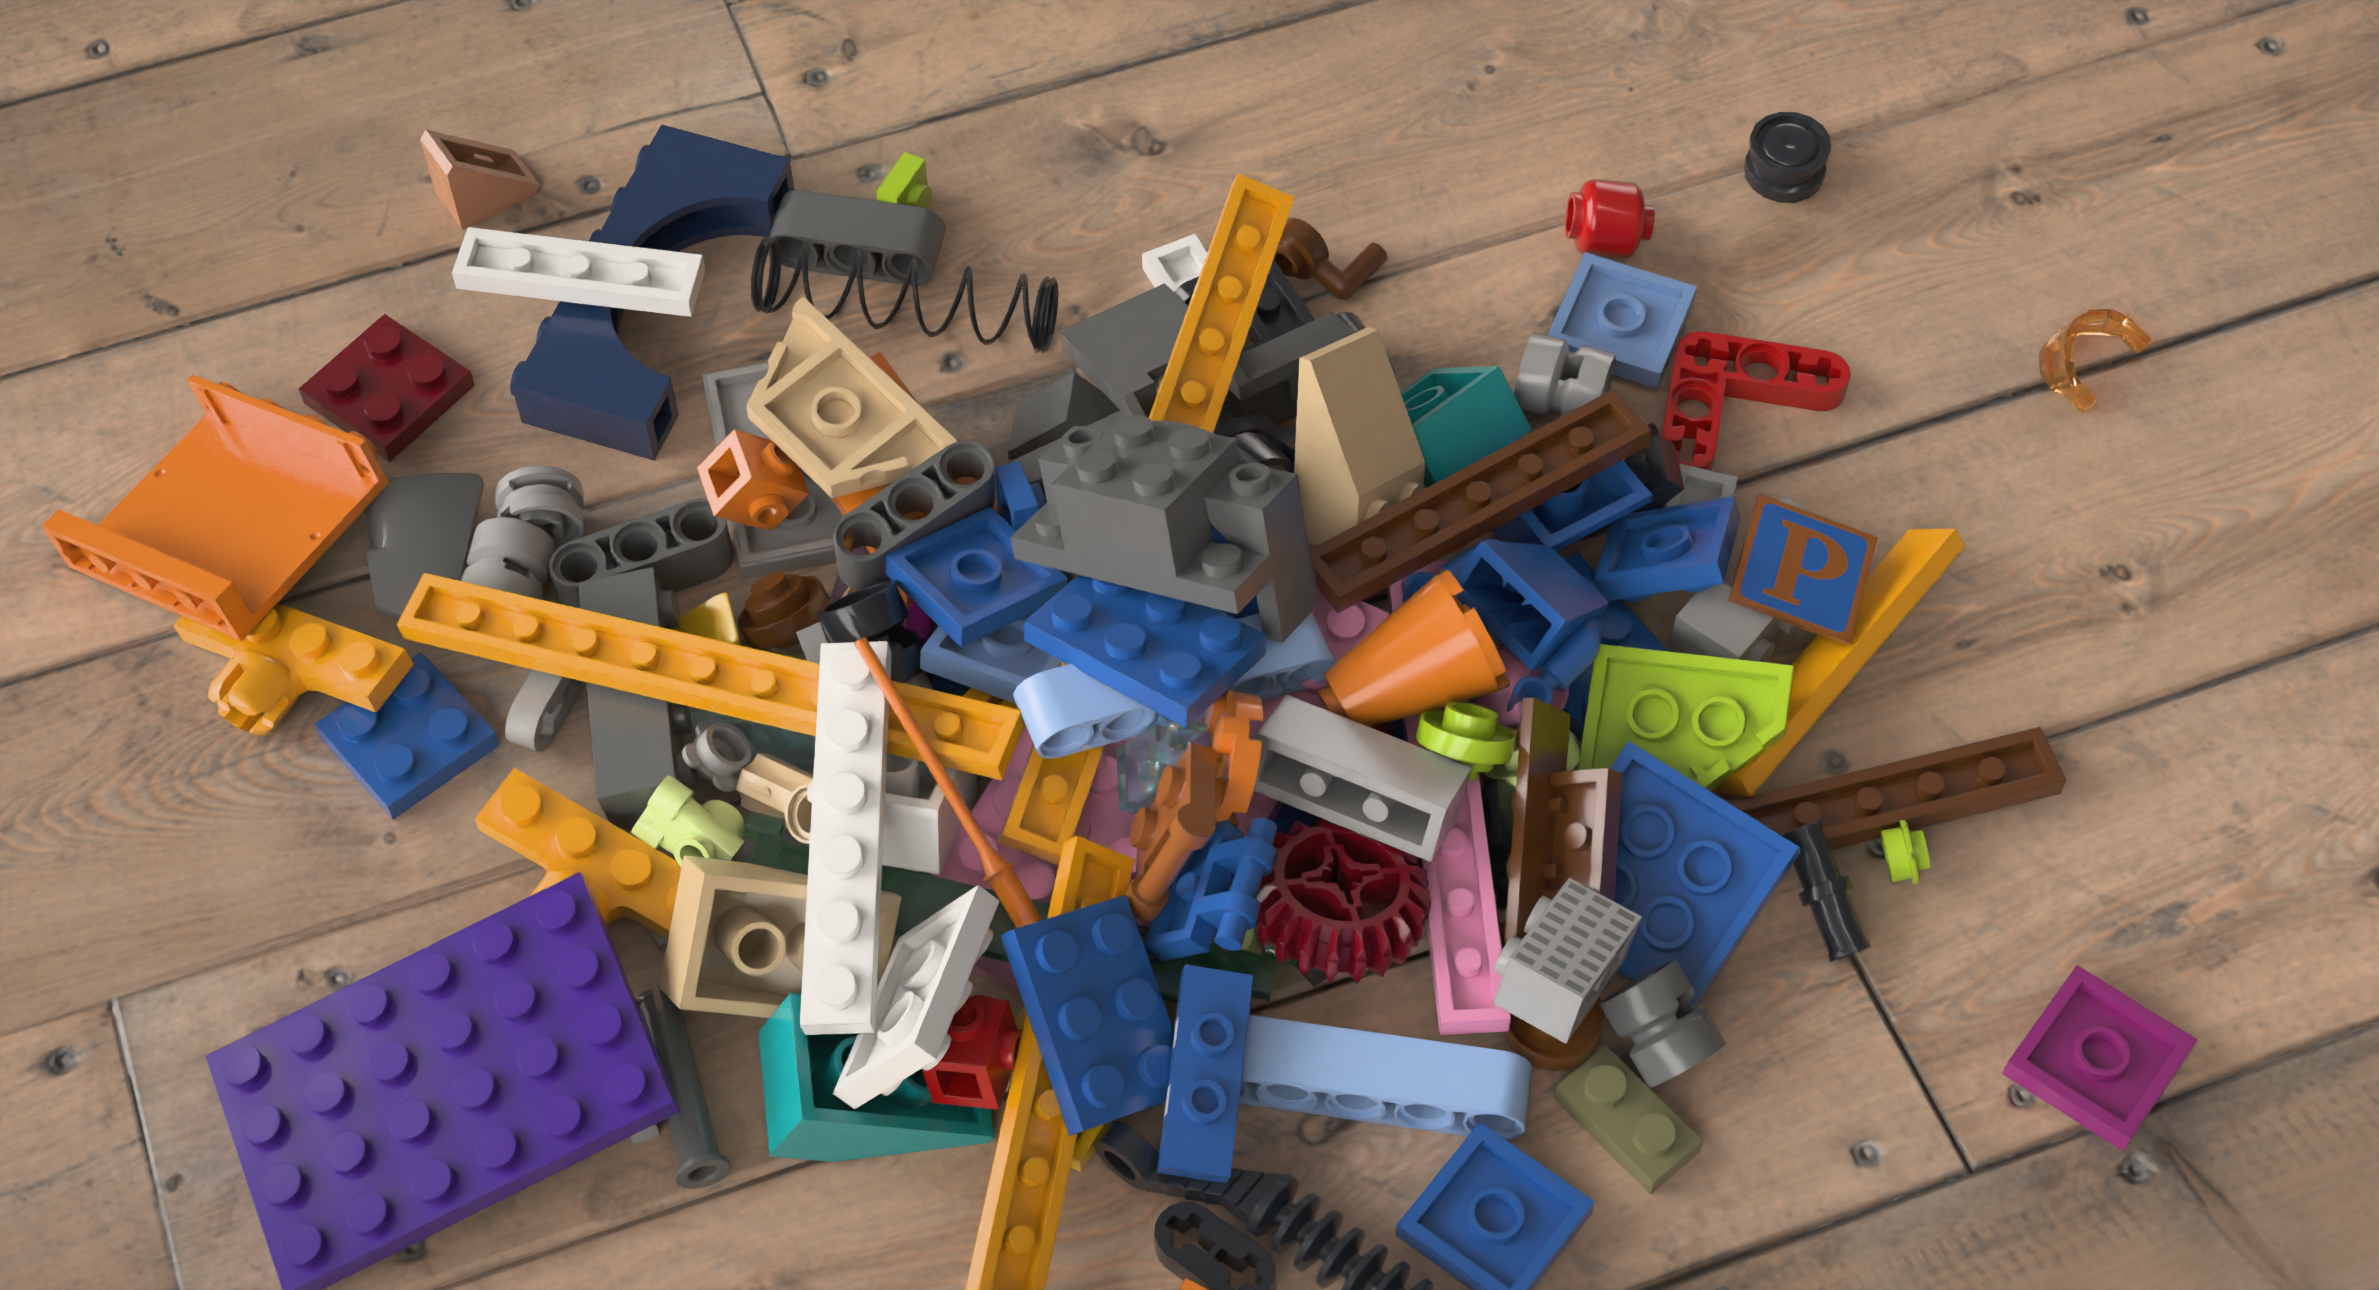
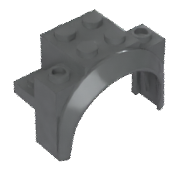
[1010,415,1320,643]

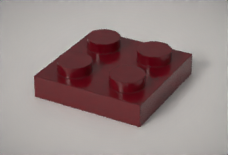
[299,314,475,462]

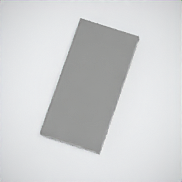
[702,362,865,580]

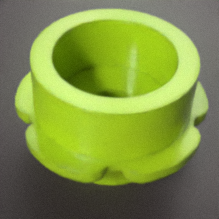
[1881,820,1931,885]

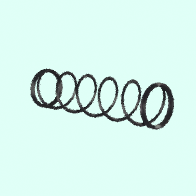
[751,236,1059,354]

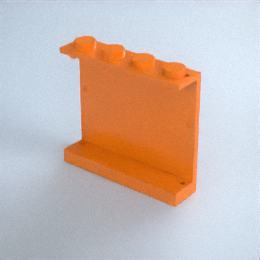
[42,374,389,642]

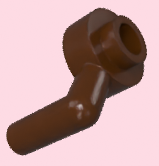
[1274,218,1387,299]

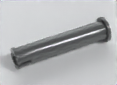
[636,986,731,1189]

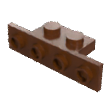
[1501,697,1623,947]

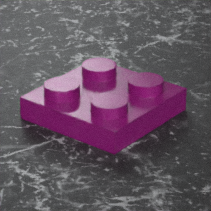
[2002,965,2198,1152]

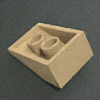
[1294,327,1426,546]
[659,855,901,1018]

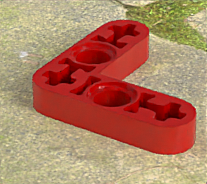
[1661,331,1851,471]

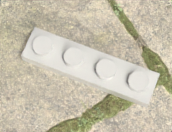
[452,227,705,317]

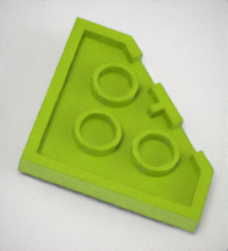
[1578,644,1794,791]

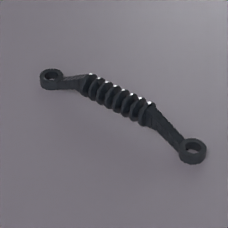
[1093,1121,1434,1290]

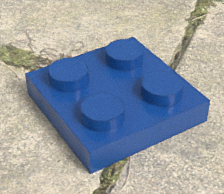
[1593,496,1741,602]
[885,507,1068,648]
[314,652,500,820]
[1396,1122,1595,1290]

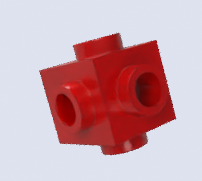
[922,995,1022,1110]

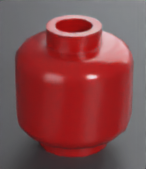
[1565,179,1655,258]

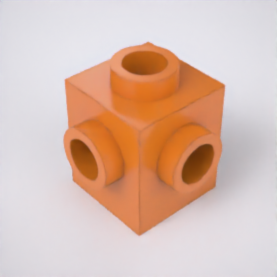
[697,429,809,532]

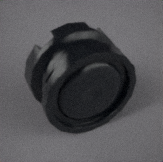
[1744,112,1831,203]

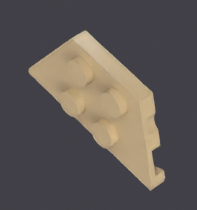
[746,297,957,498]

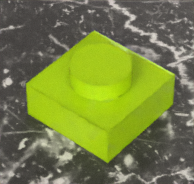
[876,152,932,209]

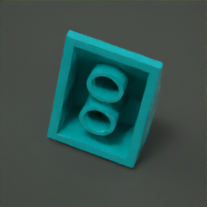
[758,993,994,1162]

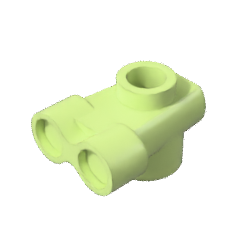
[631,775,746,867]

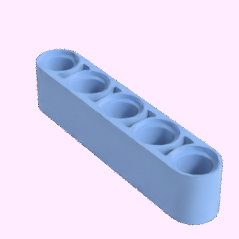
[1013,612,1336,759]
[1239,1015,1532,1140]

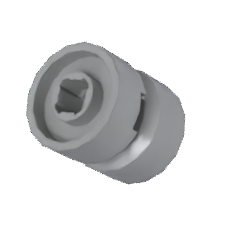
[1514,332,1616,416]
[461,517,555,600]

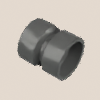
[1599,959,1726,1088]

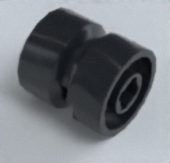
[818,580,924,683]

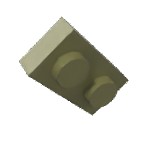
[1553,1045,1703,1194]

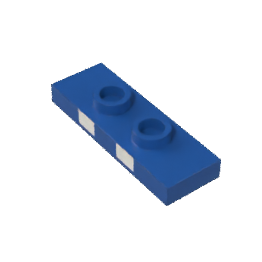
[1157,964,1253,1183]

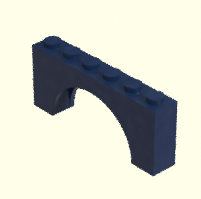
[510,124,795,461]

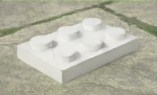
[833,885,999,1109]

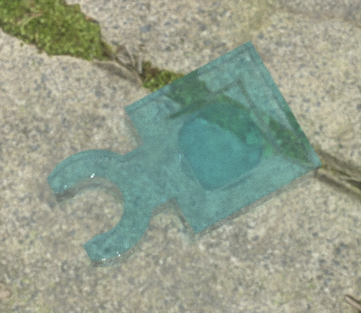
[1116,721,1207,814]

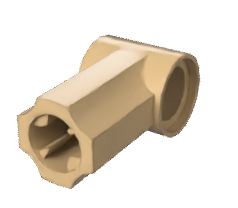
[735,753,814,844]

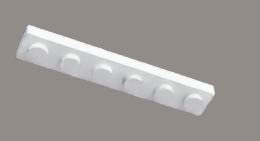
[800,641,892,1035]

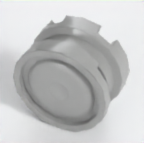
[495,465,585,551]

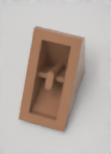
[420,130,541,230]

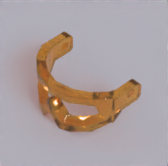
[2039,309,2152,413]

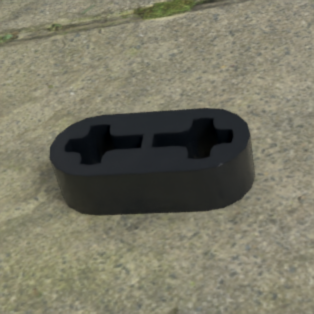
[1154,1202,1275,1290]

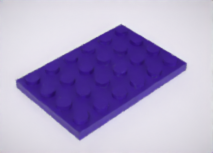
[206,872,681,1290]

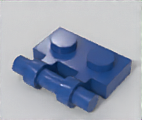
[1144,817,1278,961]

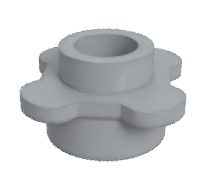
[682,721,751,792]

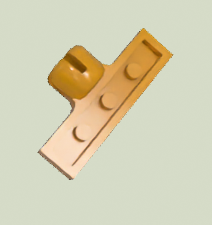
[173,603,414,737]
[475,768,681,939]

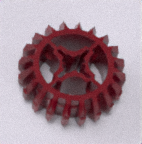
[1255,817,1431,984]

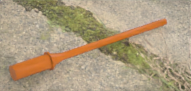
[854,637,1043,928]

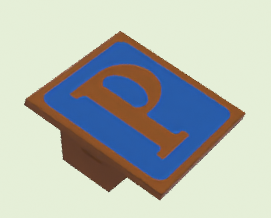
[1728,493,1878,645]

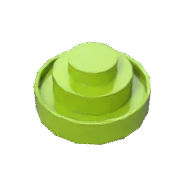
[1415,701,1517,780]

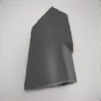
[365,473,484,619]

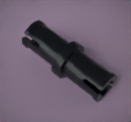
[1781,821,1871,962]

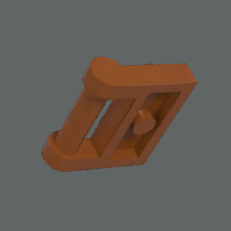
[1124,742,1216,921]

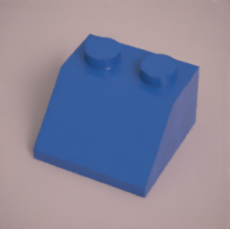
[1476,452,1652,551]

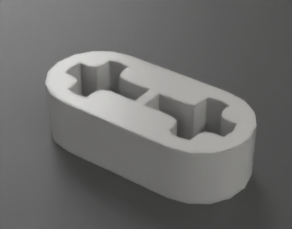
[505,669,586,752]

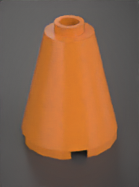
[1317,570,1510,728]

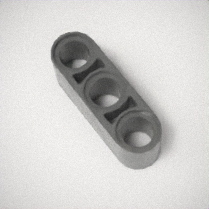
[768,190,946,286]
[833,440,995,590]
[549,499,734,609]

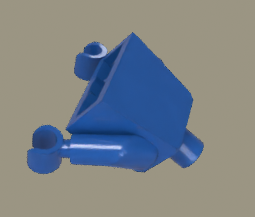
[1402,539,1608,712]

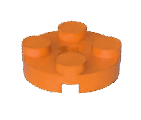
[1204,690,1263,827]

